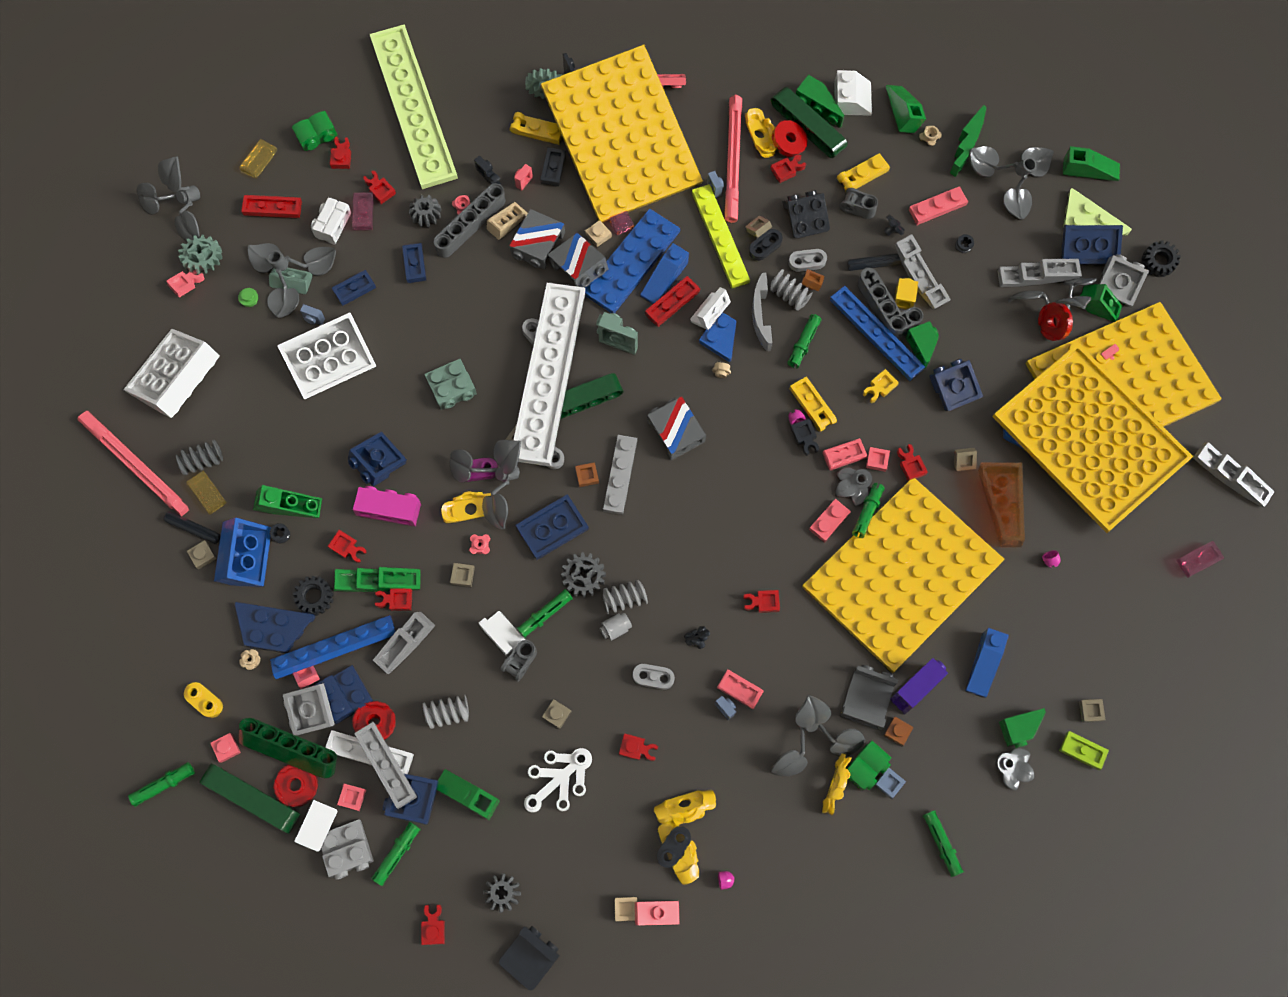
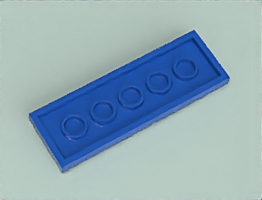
[585,209,680,313]

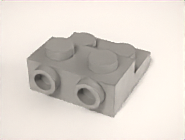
[1099,254,1149,307]
[283,683,335,735]
[321,819,374,880]

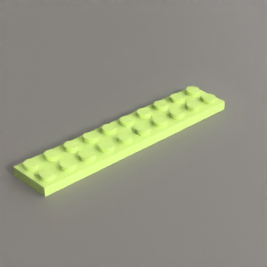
[370,25,458,189]

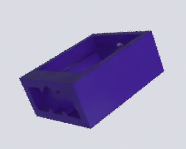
[890,658,948,715]

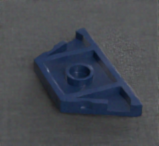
[235,602,315,653]

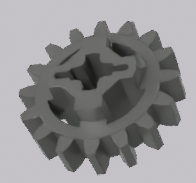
[561,552,606,598]

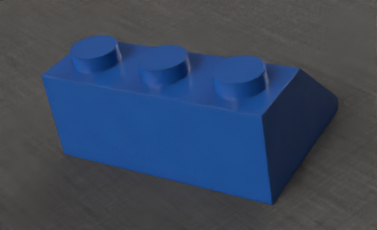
[214,518,271,587]

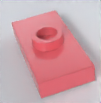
[822,438,867,470]
[717,669,764,709]
[635,901,679,925]

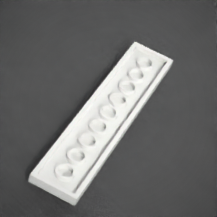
[514,283,585,466]

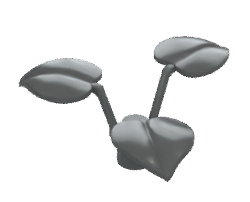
[970,146,1054,220]
[136,156,200,241]
[248,243,336,318]
[1008,278,1097,326]
[449,440,521,529]
[771,695,866,776]

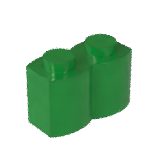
[292,111,337,151]
[846,740,892,791]

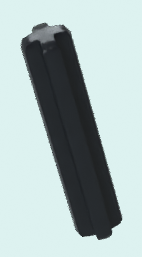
[847,253,902,271]
[163,511,221,544]

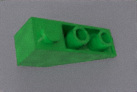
[796,74,845,128]
[886,85,926,133]
[1063,146,1120,181]
[253,485,322,518]
[437,769,500,820]

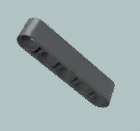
[434,183,506,258]

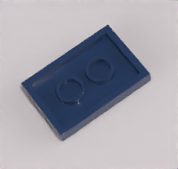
[1061,225,1123,264]
[515,494,589,560]

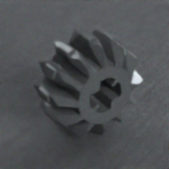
[409,194,441,228]
[483,873,521,913]

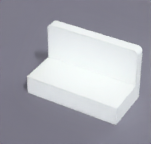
[690,288,731,330]
[479,611,525,657]
[294,800,337,851]

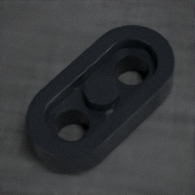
[749,229,783,261]
[657,826,691,868]

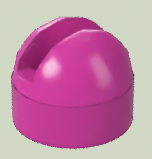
[788,409,806,425]
[1042,550,1061,568]
[718,871,734,890]

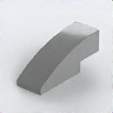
[373,612,435,674]

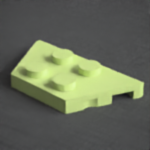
[1063,188,1132,236]

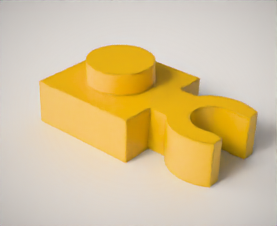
[863,369,899,403]

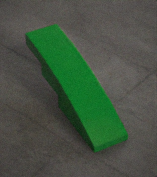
[950,105,986,177]
[334,567,421,592]

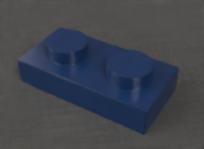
[402,243,427,283]
[332,270,376,306]

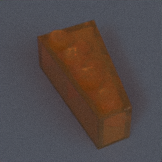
[978,462,1025,547]

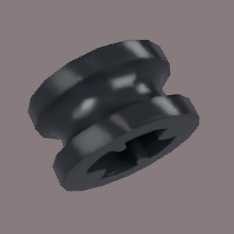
[955,234,974,253]
[270,523,290,544]

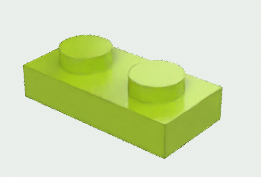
[1059,731,1109,770]

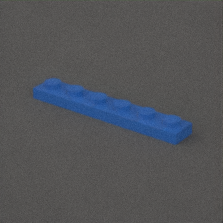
[830,286,925,381]
[270,615,396,679]

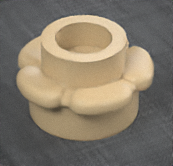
[712,362,731,378]
[239,649,260,670]

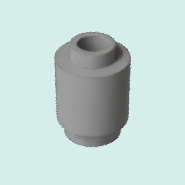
[599,613,632,641]

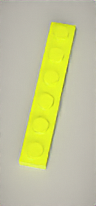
[692,184,750,289]

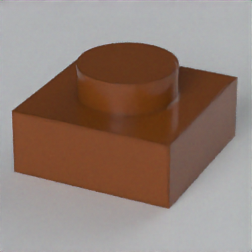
[802,269,825,291]
[575,462,599,487]
[884,717,914,746]

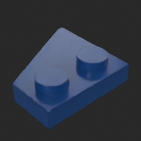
[699,312,736,362]

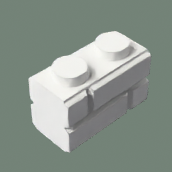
[311,198,351,245]

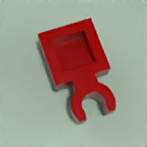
[330,137,351,169]
[771,155,806,183]
[363,171,396,204]
[897,444,928,482]
[328,530,367,563]
[375,589,412,611]
[743,590,780,613]
[619,733,658,761]
[421,905,445,945]

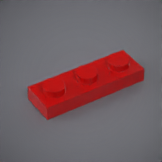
[241,195,302,218]
[645,276,700,327]

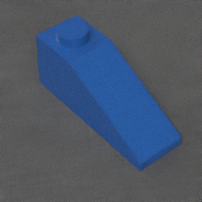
[640,243,689,304]
[965,628,1009,698]

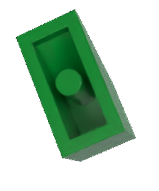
[1080,284,1122,322]
[905,321,939,369]
[999,708,1046,749]

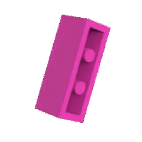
[353,486,421,527]

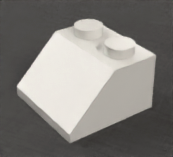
[834,70,872,116]

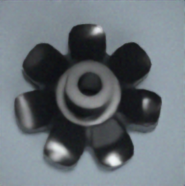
[884,214,905,236]
[684,626,710,649]

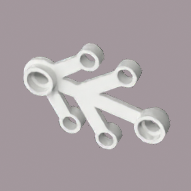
[524,748,592,813]

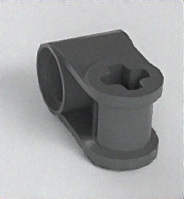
[840,188,878,219]
[500,640,537,682]

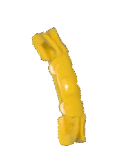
[745,108,777,158]
[441,491,491,523]
[822,753,852,816]
[654,790,716,825]
[658,821,699,885]

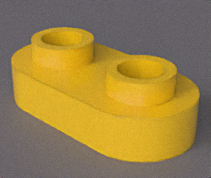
[184,682,223,718]

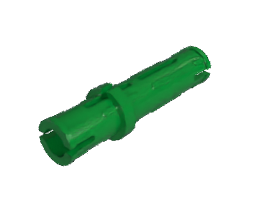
[787,314,822,369]
[852,483,885,538]
[516,589,573,638]
[128,762,195,807]
[923,810,964,878]
[371,821,421,886]

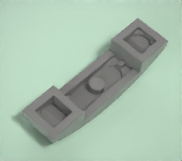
[895,234,951,309]
[752,273,772,351]

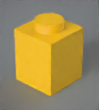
[894,278,918,310]

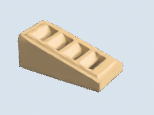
[487,202,528,240]

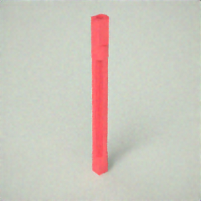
[725,94,742,223]
[78,411,189,516]

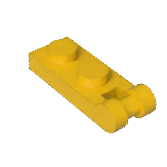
[509,112,562,145]
[837,153,890,191]
[789,376,837,432]

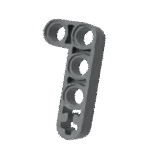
[858,268,923,339]

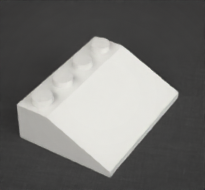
[277,312,376,399]
[123,329,220,418]

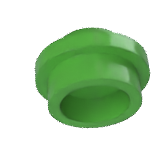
[238,288,258,307]

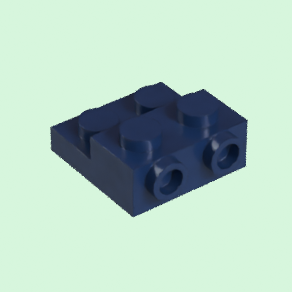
[929,358,983,411]
[348,432,407,487]
[314,665,373,724]
[383,773,439,825]

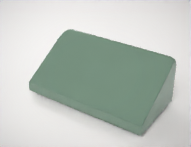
[269,267,313,294]

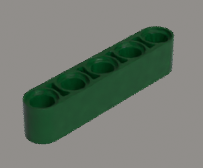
[770,87,848,158]
[560,373,624,419]
[238,718,337,778]
[199,763,301,834]

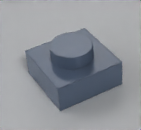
[707,171,724,198]
[300,304,325,325]
[715,696,736,720]
[875,768,906,799]

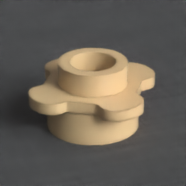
[919,126,941,146]

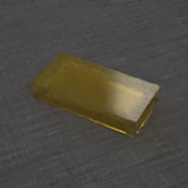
[239,139,277,178]
[187,470,227,514]

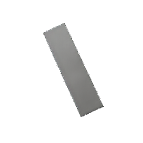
[997,259,1082,287]
[1193,442,1274,507]

